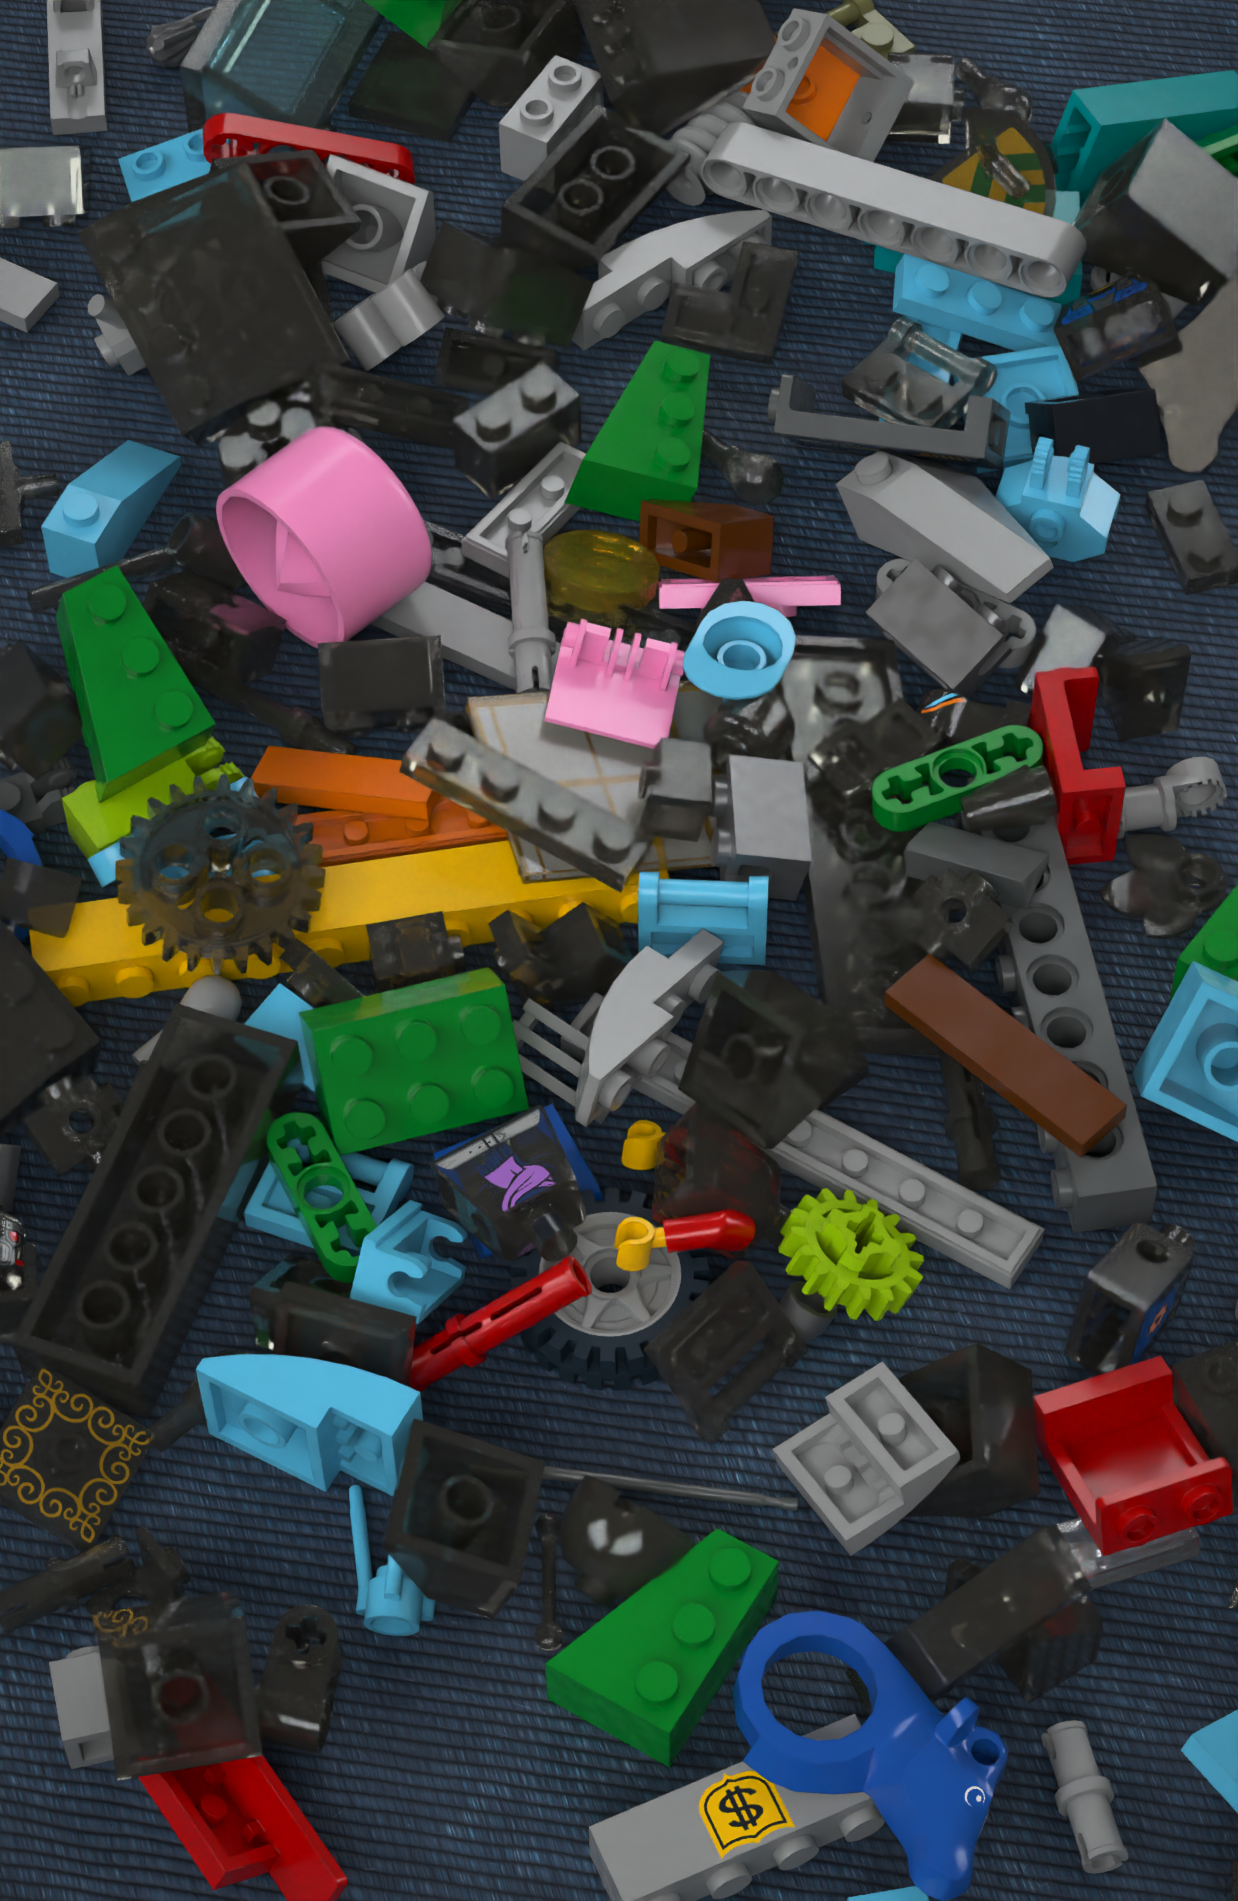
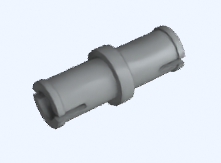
[1041,1720,1128,1874]

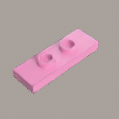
[658,575,841,618]

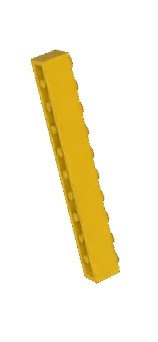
[27,819,669,1009]

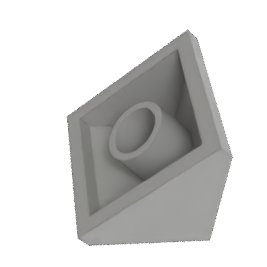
[297,154,437,293]

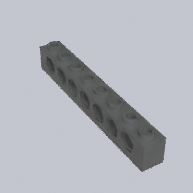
[956,772,1158,1233]

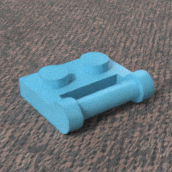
[638,872,769,965]
[244,1138,414,1257]

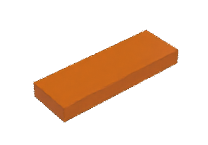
[250,746,446,820]

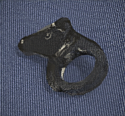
[1137,270,1238,474]

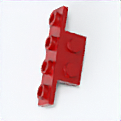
[137,1659,348,1901]

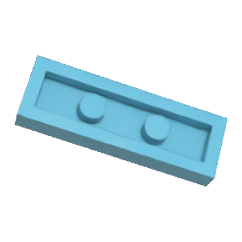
[892,253,1062,351]

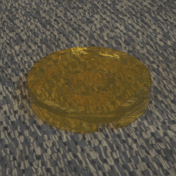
[543,530,660,612]

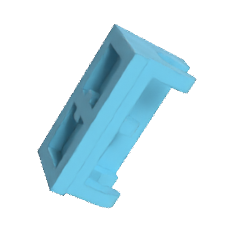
[349,1200,467,1324]

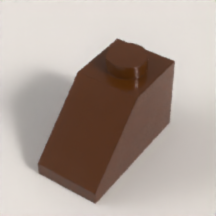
[638,499,774,583]

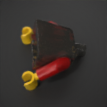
[614,1101,792,1272]

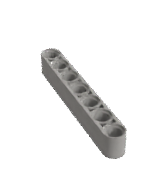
[700,122,1087,298]

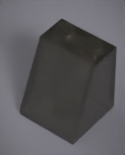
[1072,118,1238,307]

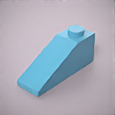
[41,440,181,583]

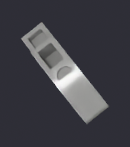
[568,210,772,350]
[575,929,724,1127]

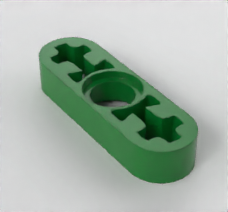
[872,725,1043,832]
[267,1112,377,1283]

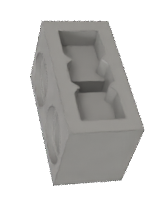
[499,55,604,191]

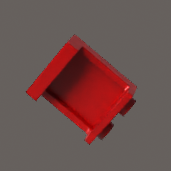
[1029,667,1126,865]
[1033,1356,1233,1557]

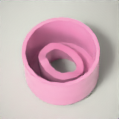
[216,427,432,651]

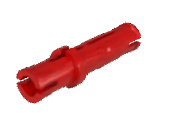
[397,1255,592,1392]

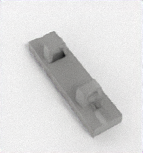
[47,0,108,135]

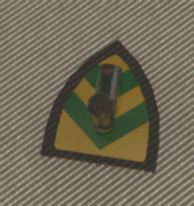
[927,112,1056,218]

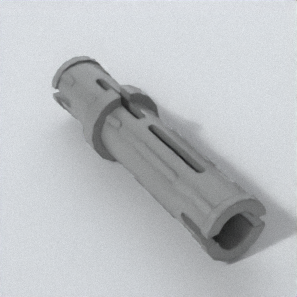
[505,531,556,702]

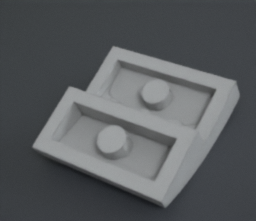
[773,1361,960,1556]

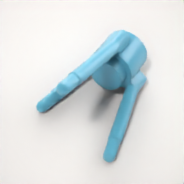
[349,1485,467,1636]

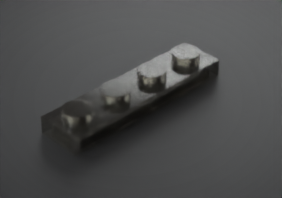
[399,717,655,893]

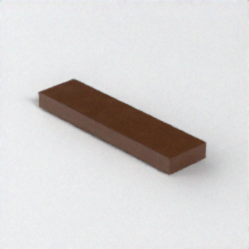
[884,953,1127,1158]

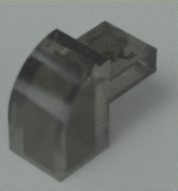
[488,902,633,1012]

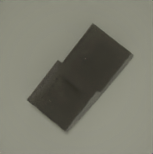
[807,697,942,801]

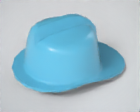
[682,601,796,705]

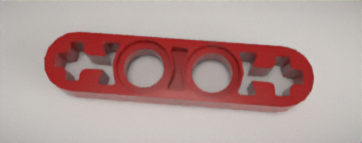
[202,113,415,187]

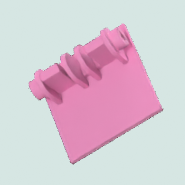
[544,618,685,752]

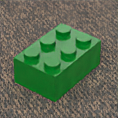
[299,967,529,1156]

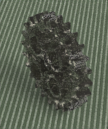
[115,774,325,976]

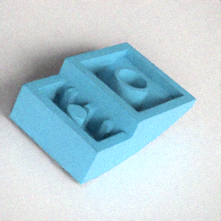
[196,1354,427,1497]

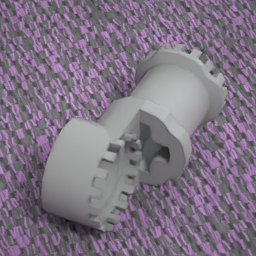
[1117,757,1227,839]

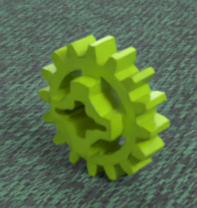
[778,1188,924,1321]

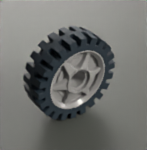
[510,1188,710,1391]

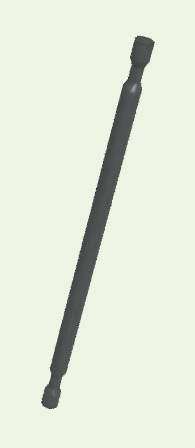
[469,1456,799,1512]

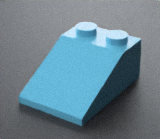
[1132,961,1238,1142]

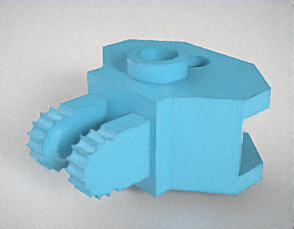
[995,437,1120,562]

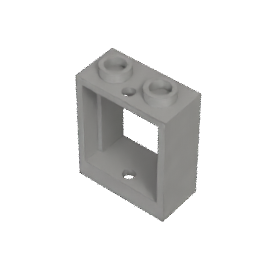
[742,8,915,162]

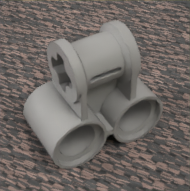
[332,261,454,371]

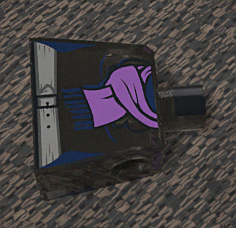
[429,1104,587,1262]

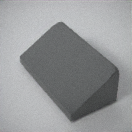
[904,821,1049,910]

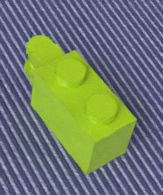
[62,736,245,859]

